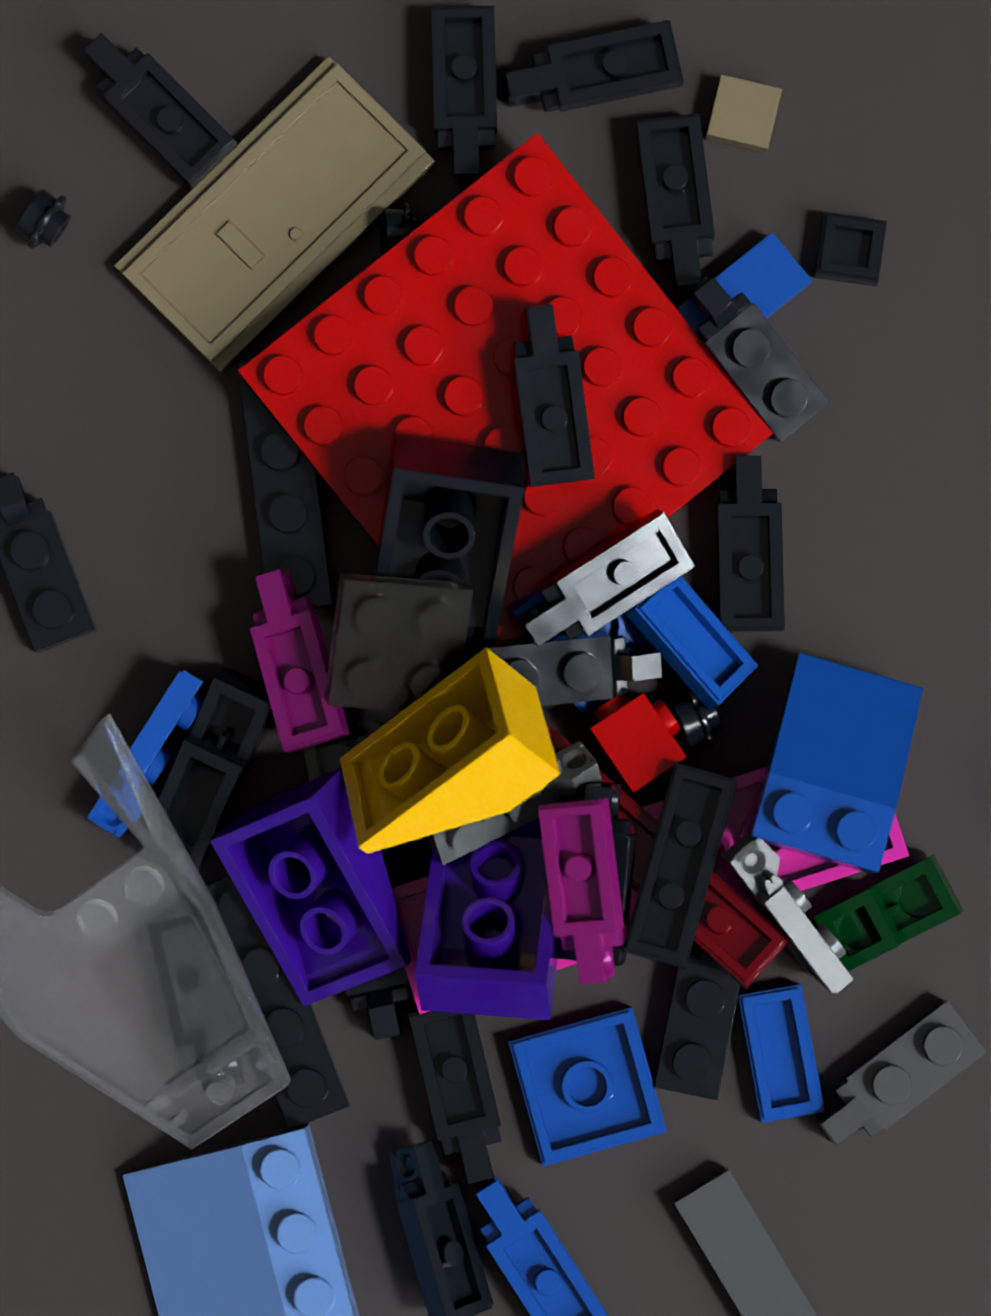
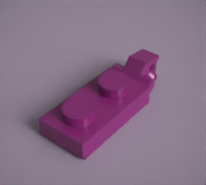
[250,569,350,753]
[538,797,624,985]

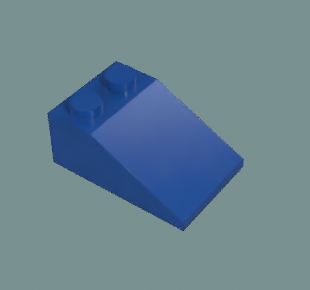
[749,653,923,874]

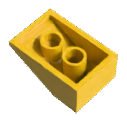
[340,647,560,854]

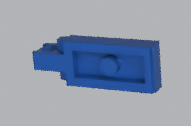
[87,670,205,838]
[475,1176,609,1316]

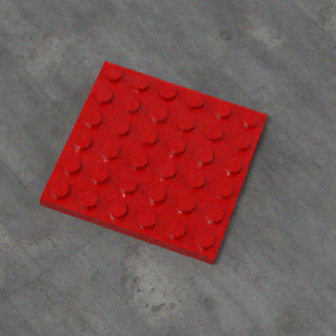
[238,132,773,657]

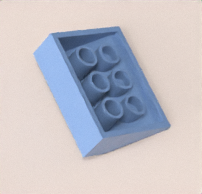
[122,1124,360,1316]

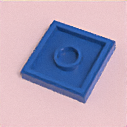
[508,1007,667,1167]

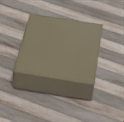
[706,74,782,154]

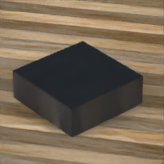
[814,212,887,287]

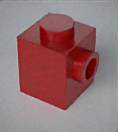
[589,693,686,795]

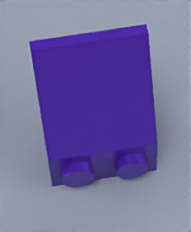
[210,767,412,1006]
[415,818,558,1020]

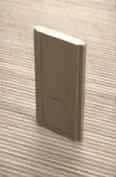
[114,56,435,373]

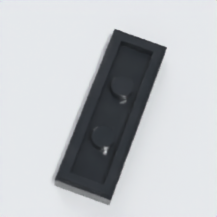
[622,763,738,970]

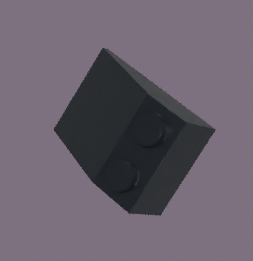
[365,434,525,656]

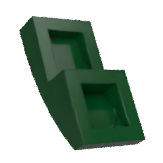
[814,854,964,971]

